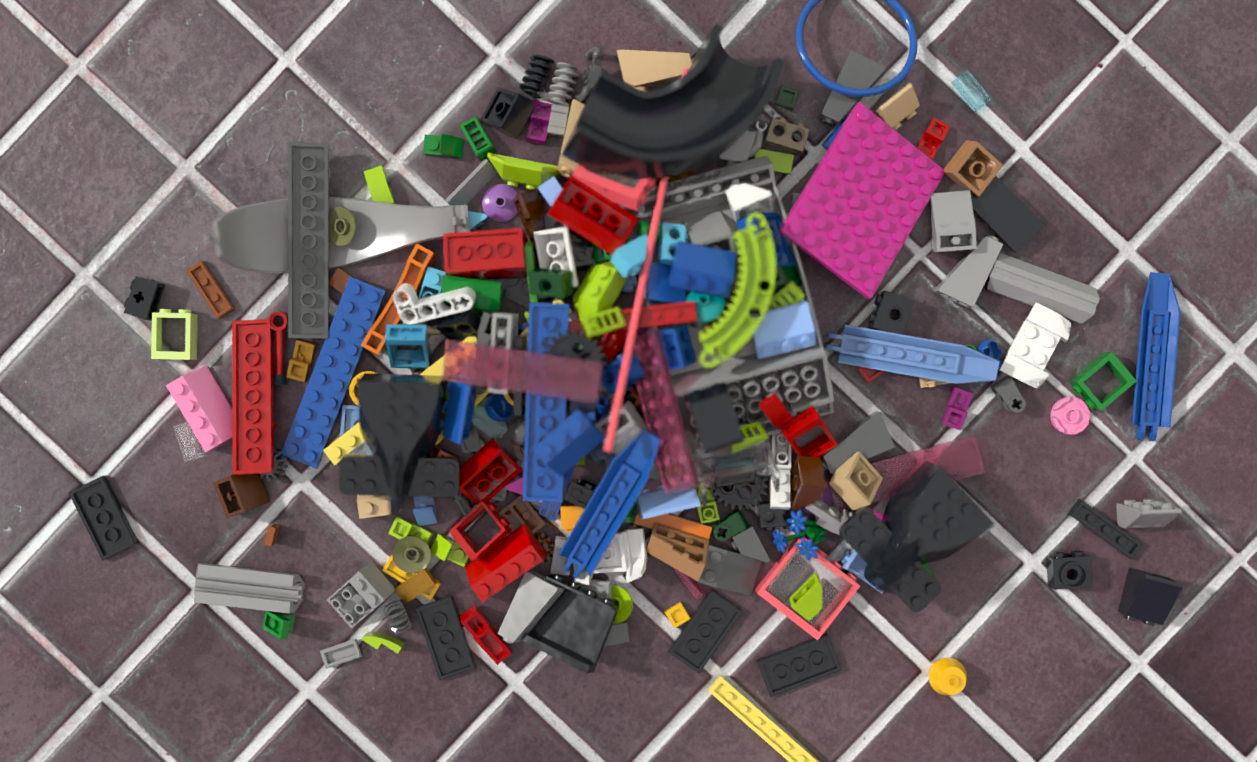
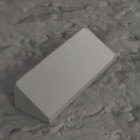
[446,159,497,205]

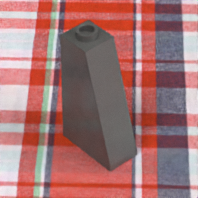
[818,51,886,126]
[821,411,895,474]

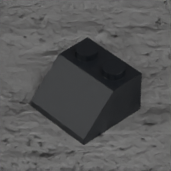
[480,87,535,139]

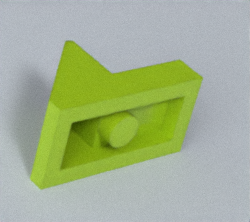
[430,533,469,567]

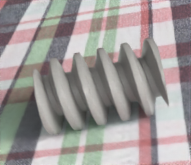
[547,62,579,106]

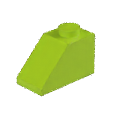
[789,572,822,621]

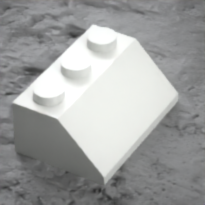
[533,227,578,287]

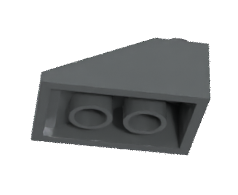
[697,542,762,595]

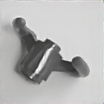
[573,46,608,102]

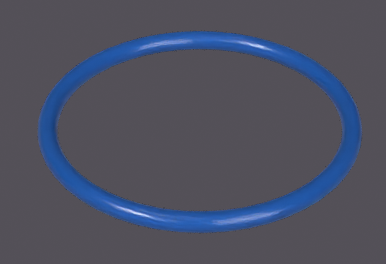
[796,0,918,97]

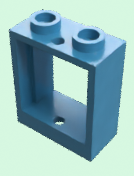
[385,324,431,368]

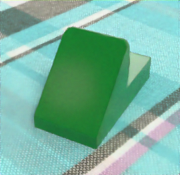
[423,134,464,158]
[262,611,295,640]

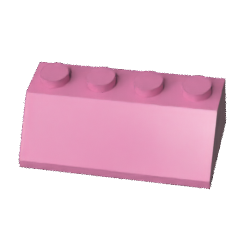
[166,366,232,452]

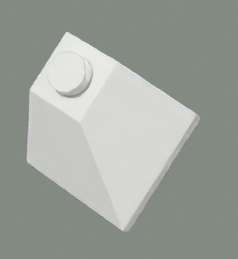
[726,183,774,222]

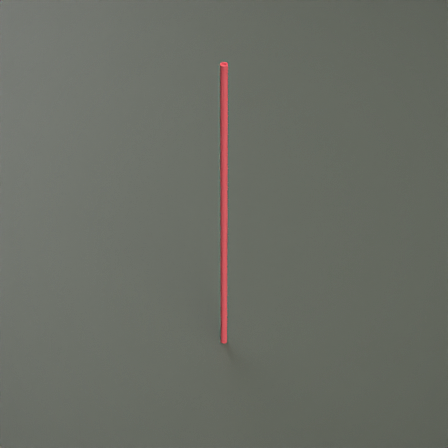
[604,68,690,452]

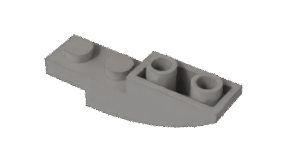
[805,499,855,535]

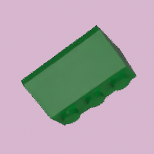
[442,275,504,316]

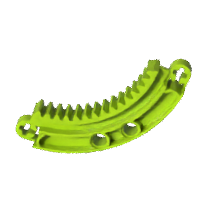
[699,213,776,368]

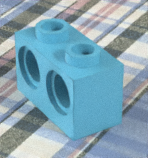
[658,223,688,265]

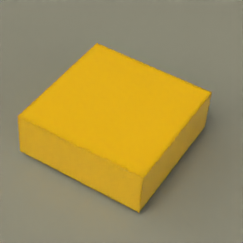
[664,601,691,629]

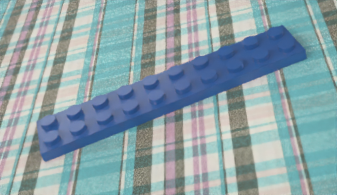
[282,277,387,468]
[523,303,569,502]

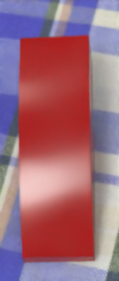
[460,604,512,665]

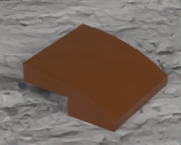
[492,495,545,536]

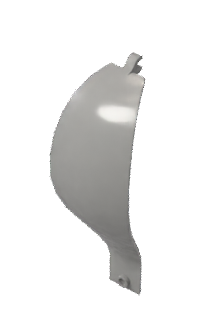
[204,197,470,273]

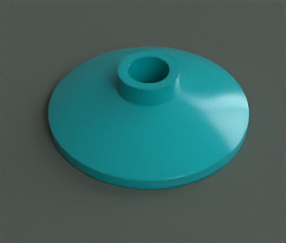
[686,290,725,323]

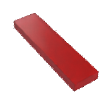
[617,301,698,331]

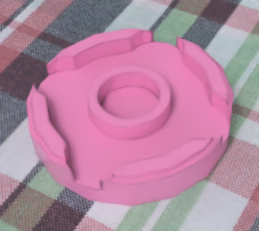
[1050,397,1090,435]

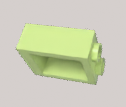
[151,309,198,360]

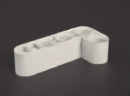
[393,283,476,324]

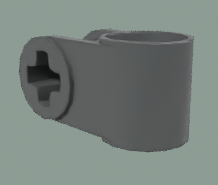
[991,376,1026,413]

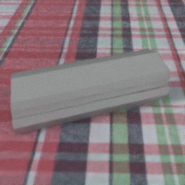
[987,253,1100,324]
[194,563,305,613]

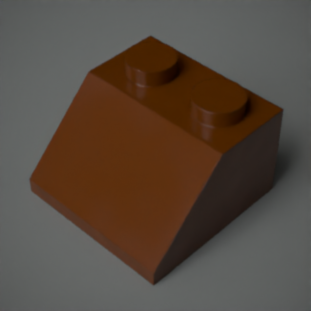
[790,455,827,510]

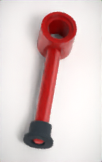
[268,311,288,385]

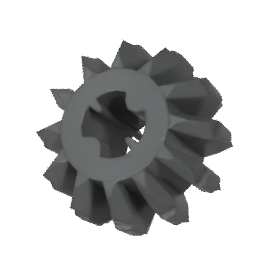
[260,449,288,481]
[384,600,412,635]

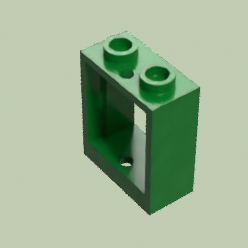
[1069,352,1136,411]

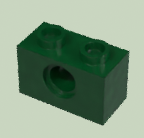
[528,268,573,300]

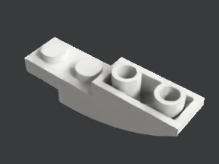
[769,432,791,510]

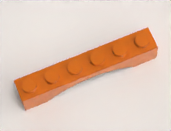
[361,244,437,355]

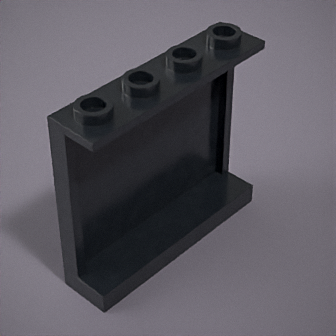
[521,574,619,674]

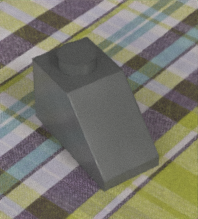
[730,524,771,562]

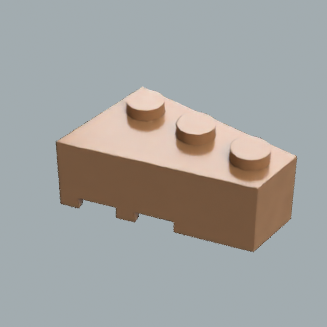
[646,523,709,581]

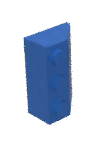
[736,211,795,266]
[668,241,736,297]
[441,377,477,444]
[532,408,606,476]

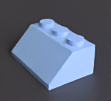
[750,301,816,359]
[636,480,701,519]

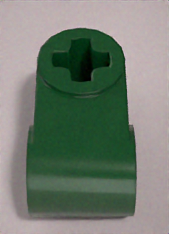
[711,510,750,541]

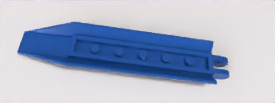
[1131,272,1181,441]
[558,429,661,579]

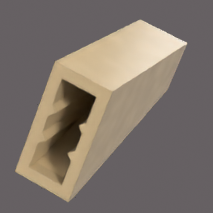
[617,50,694,88]
[557,99,584,177]

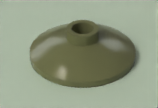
[329,207,357,246]
[393,536,431,573]

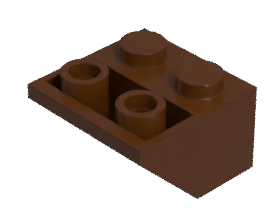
[213,474,270,518]

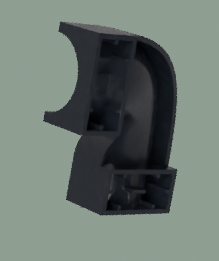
[562,24,784,179]

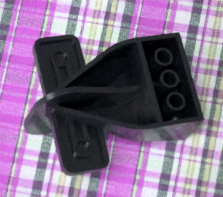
[339,373,460,517]
[839,461,994,612]

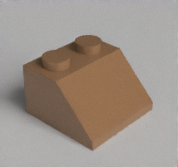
[943,140,1003,196]

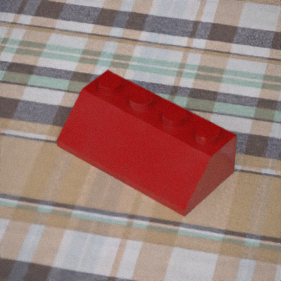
[547,176,638,255]
[465,524,547,603]

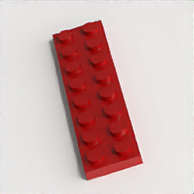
[232,319,274,475]

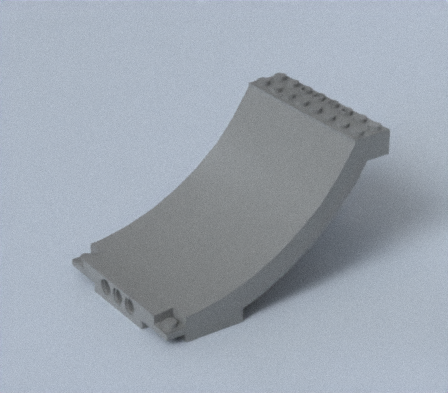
[619,155,834,449]

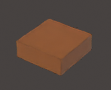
[264,524,281,546]

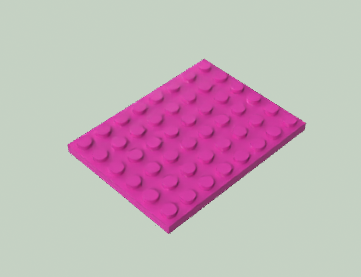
[778,102,945,299]

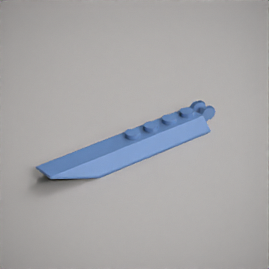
[825,325,1000,384]

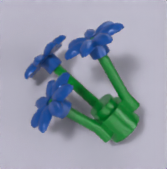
[772,510,827,561]

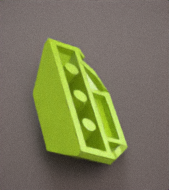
[487,153,562,190]
[572,261,629,330]

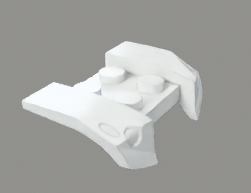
[1000,302,1071,388]
[569,528,647,585]

